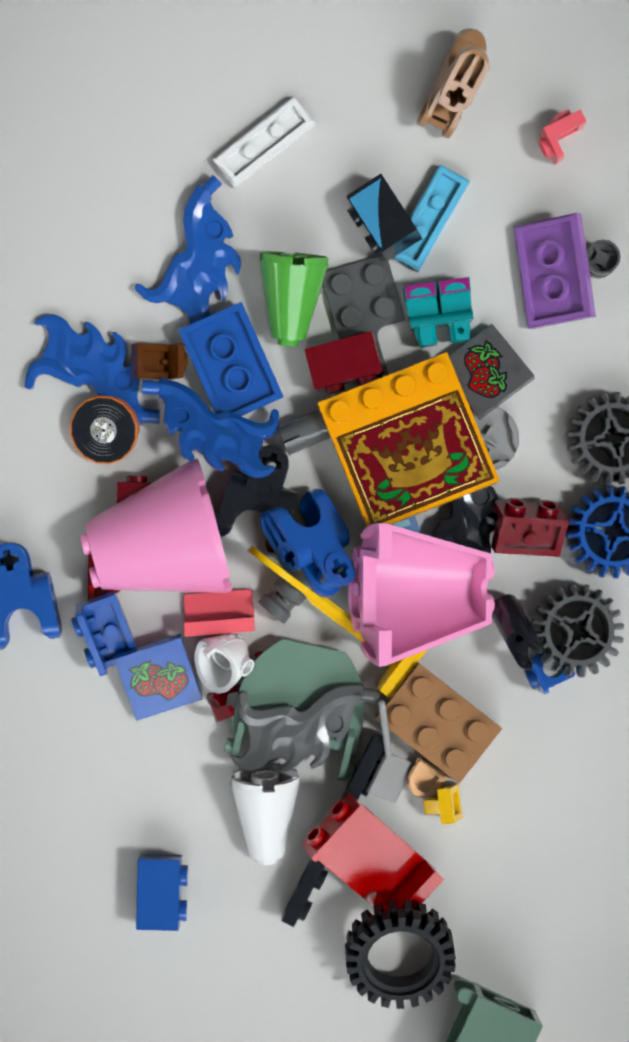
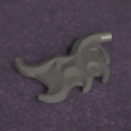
[231,684,380,772]

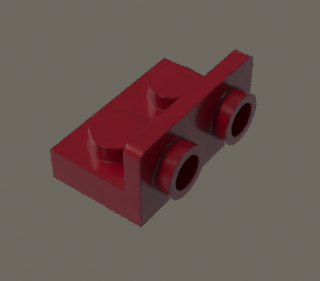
[491,498,569,557]

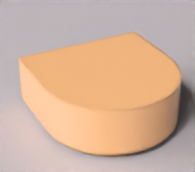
[407,756,448,799]

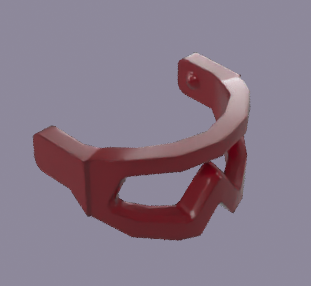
[206,684,241,723]

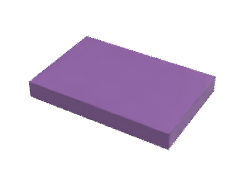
[514,213,596,329]

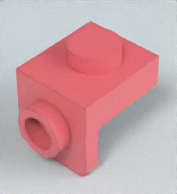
[538,109,587,165]

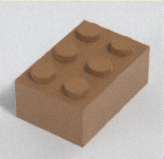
[375,662,502,784]

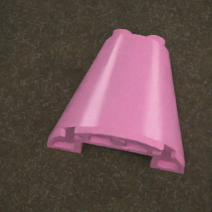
[80,458,232,593]
[348,523,495,667]

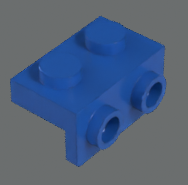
[71,590,137,677]

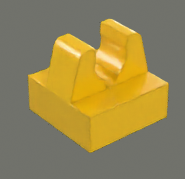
[423,784,463,824]

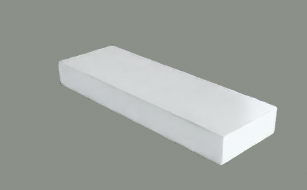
[213,96,316,188]

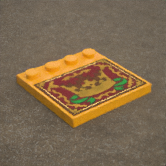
[317,352,500,527]

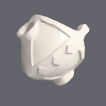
[195,633,254,694]

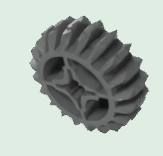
[565,392,629,485]
[530,584,624,678]

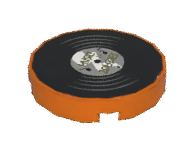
[70,394,140,464]

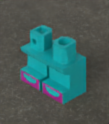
[403,277,474,348]

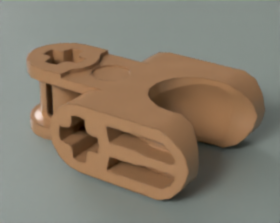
[417,28,489,138]

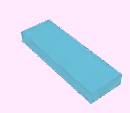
[394,164,470,272]

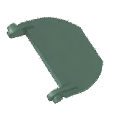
[224,638,365,781]

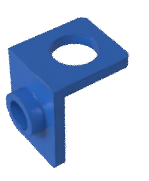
[524,645,575,695]

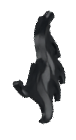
[431,445,498,554]

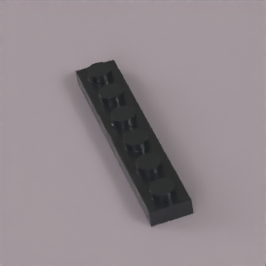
[281,730,385,927]

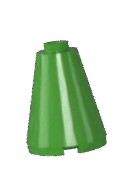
[259,251,329,347]

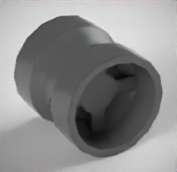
[587,239,621,279]
[258,576,306,624]

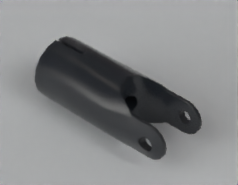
[492,594,544,670]

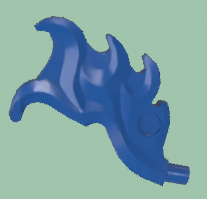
[135,175,241,324]
[25,314,160,425]
[141,378,279,478]

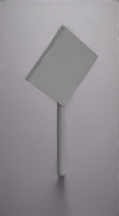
[366,700,414,803]

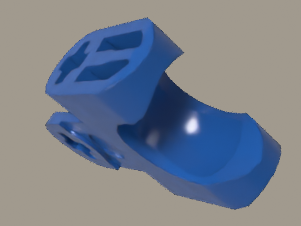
[260,489,355,598]
[0,543,62,650]

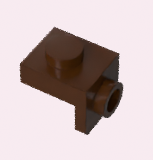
[132,343,188,380]

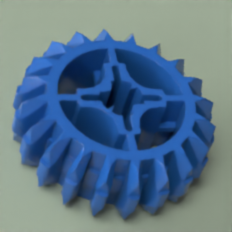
[565,485,629,579]

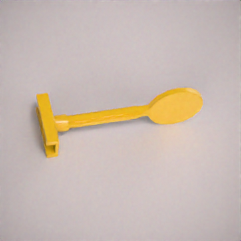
[247,545,428,699]

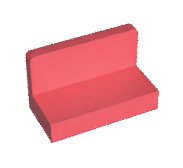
[184,589,256,637]

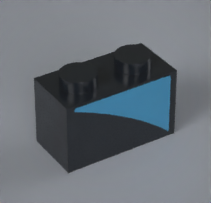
[346,174,423,261]

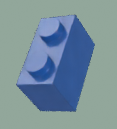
[136,855,188,931]

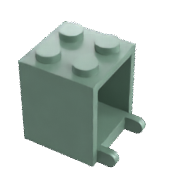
[445,978,543,1042]

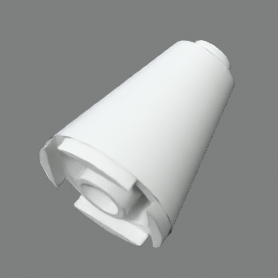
[230,764,300,865]

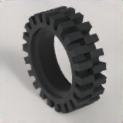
[345,899,456,1009]

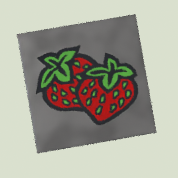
[449,324,535,420]

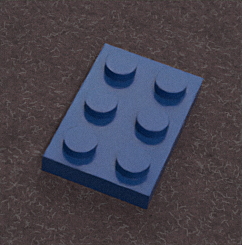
[178,302,284,416]

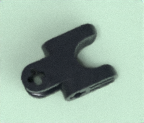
[216,446,299,555]

